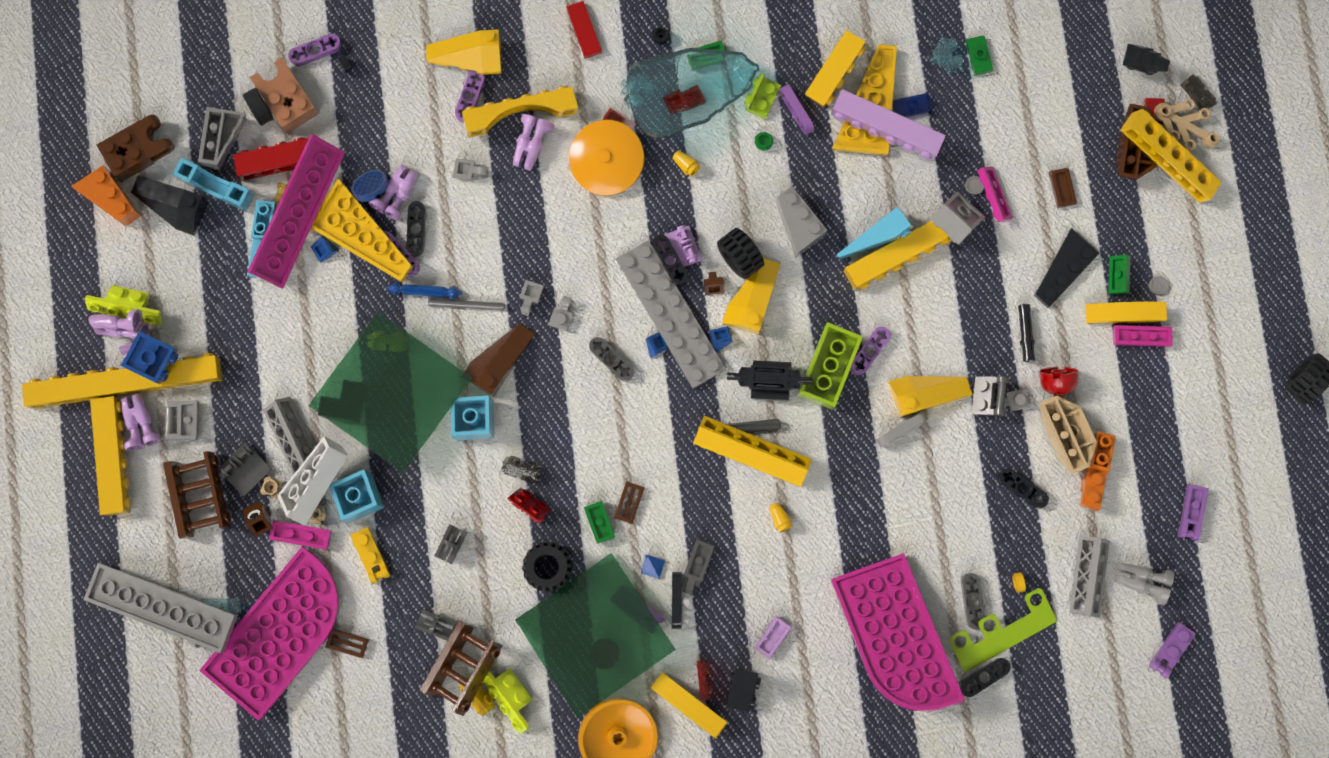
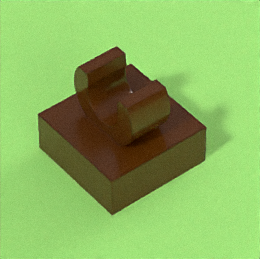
[704,271,724,295]

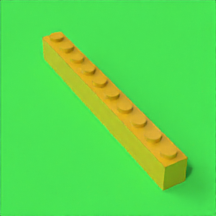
[22,353,223,409]

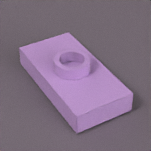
[754,616,792,659]

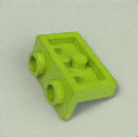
[744,73,781,120]

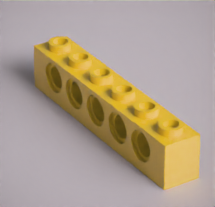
[1121,109,1222,203]

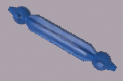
[386,282,463,299]

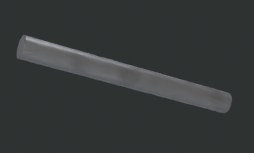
[428,299,505,310]

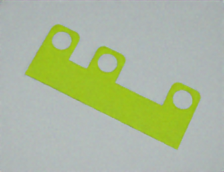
[949,588,1057,673]

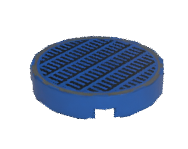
[351,170,389,202]

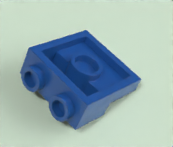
[121,331,179,384]

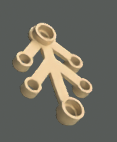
[1154,99,1219,151]

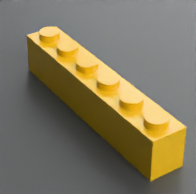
[844,221,952,291]
[90,396,132,516]
[693,416,812,487]

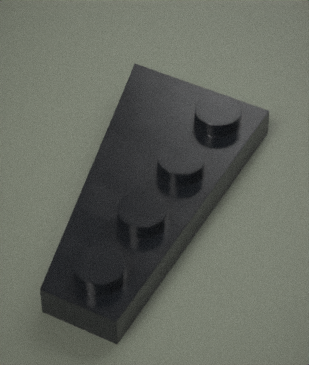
[1034,228,1099,308]

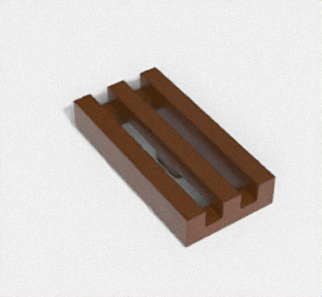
[614,481,645,524]
[325,628,370,658]

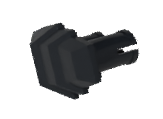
[1122,44,1170,75]

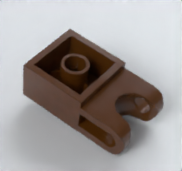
[96,115,175,182]

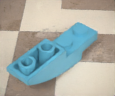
[247,200,277,279]

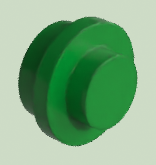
[754,132,773,151]

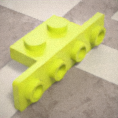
[85,285,162,326]
[483,668,533,734]

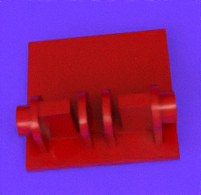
[507,488,551,523]

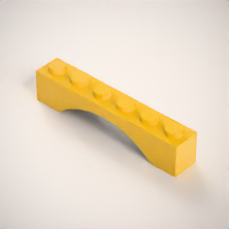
[462,86,578,138]

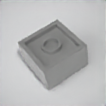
[931,191,985,245]

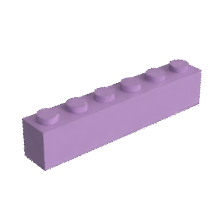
[831,89,946,161]

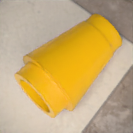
[672,150,700,177]
[769,503,793,533]

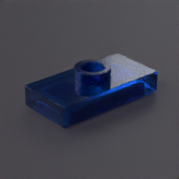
[892,93,933,118]

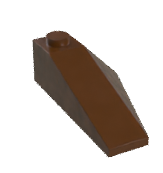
[461,323,535,397]

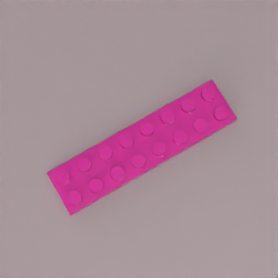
[247,134,345,289]

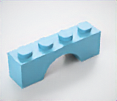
[173,158,255,212]

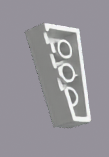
[277,437,347,526]

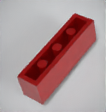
[233,137,308,181]

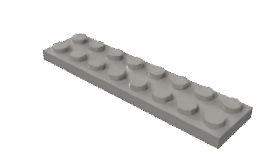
[616,240,726,389]
[83,563,238,653]

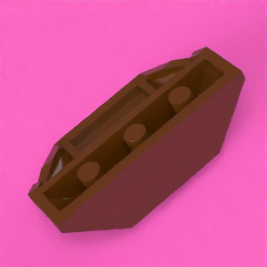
[1116,103,1157,180]

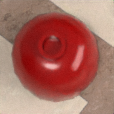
[1039,367,1079,398]

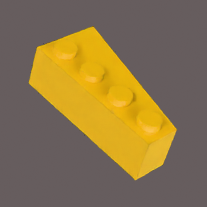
[805,29,867,108]

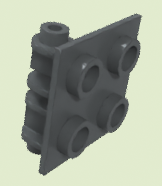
[218,442,272,496]

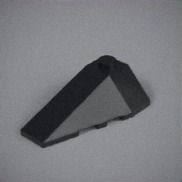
[131,176,208,236]

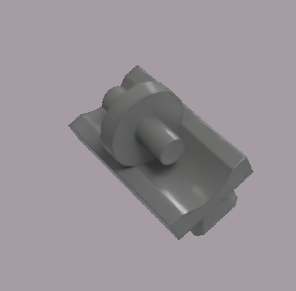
[434,524,468,564]
[415,609,456,641]

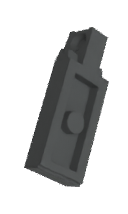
[682,539,715,595]

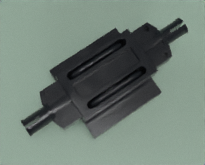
[727,360,813,401]

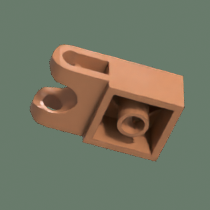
[250,58,319,134]

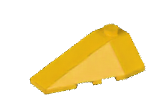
[426,29,501,75]
[722,258,781,335]
[888,376,973,418]

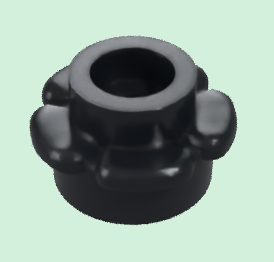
[652,27,670,45]

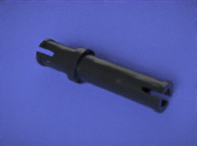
[1018,304,1035,362]

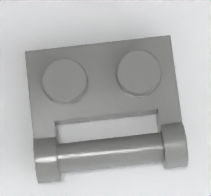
[163,401,199,441]

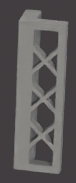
[263,397,314,475]
[1069,536,1110,618]

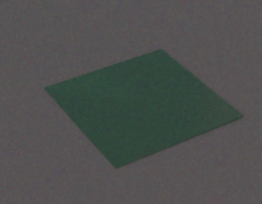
[308,312,472,473]
[515,553,676,718]

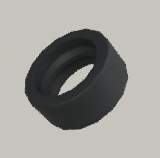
[243,88,274,126]

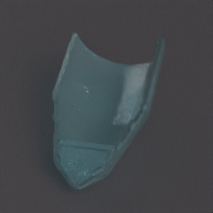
[627,48,759,138]

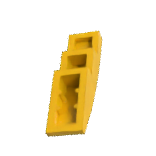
[1086,302,1167,324]
[650,672,728,739]

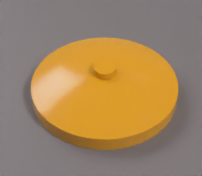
[569,120,645,196]
[578,698,658,758]

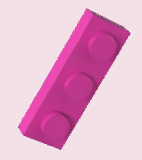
[978,167,1013,222]
[1113,325,1173,347]
[269,520,332,550]

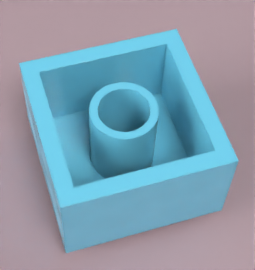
[451,395,494,441]
[329,469,384,523]

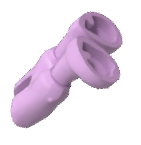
[513,114,555,171]
[368,164,419,220]
[88,309,150,340]
[121,393,161,451]

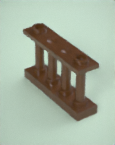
[163,451,231,539]
[420,621,503,716]

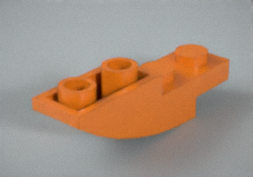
[1079,431,1116,511]

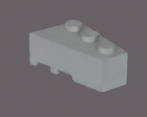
[198,107,247,170]

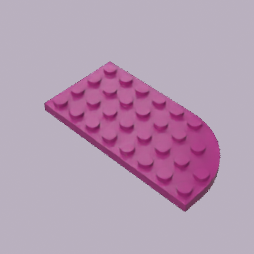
[199,546,339,721]
[831,553,965,712]

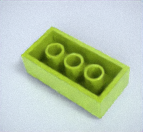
[797,322,863,410]

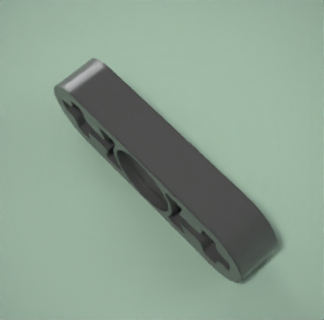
[589,337,634,382]
[961,573,986,630]

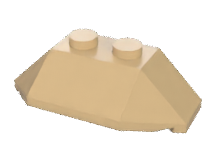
[1039,396,1097,474]

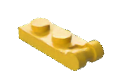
[350,527,391,584]

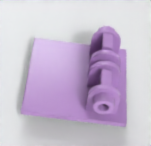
[656,225,702,272]

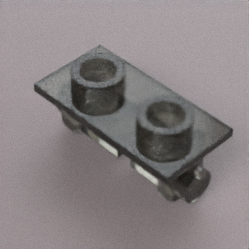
[1180,74,1217,114]
[501,456,543,484]

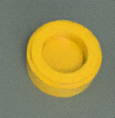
[1012,572,1026,593]

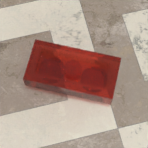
[696,659,712,701]

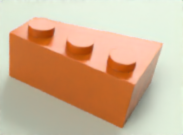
[71,165,141,227]

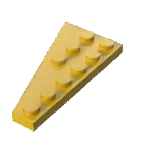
[832,44,897,156]
[311,179,413,283]

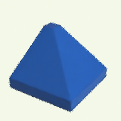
[311,236,340,263]
[709,326,733,352]
[646,332,669,358]
[641,555,665,579]

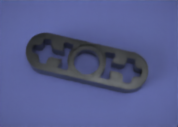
[406,201,426,257]
[653,235,688,286]
[997,468,1049,509]
[672,572,682,629]
[959,658,1011,697]

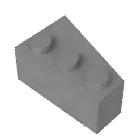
[776,186,827,258]

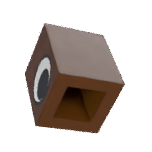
[243,501,273,537]

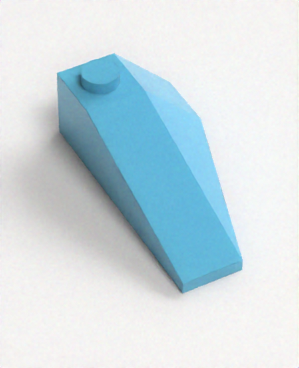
[837,207,914,259]

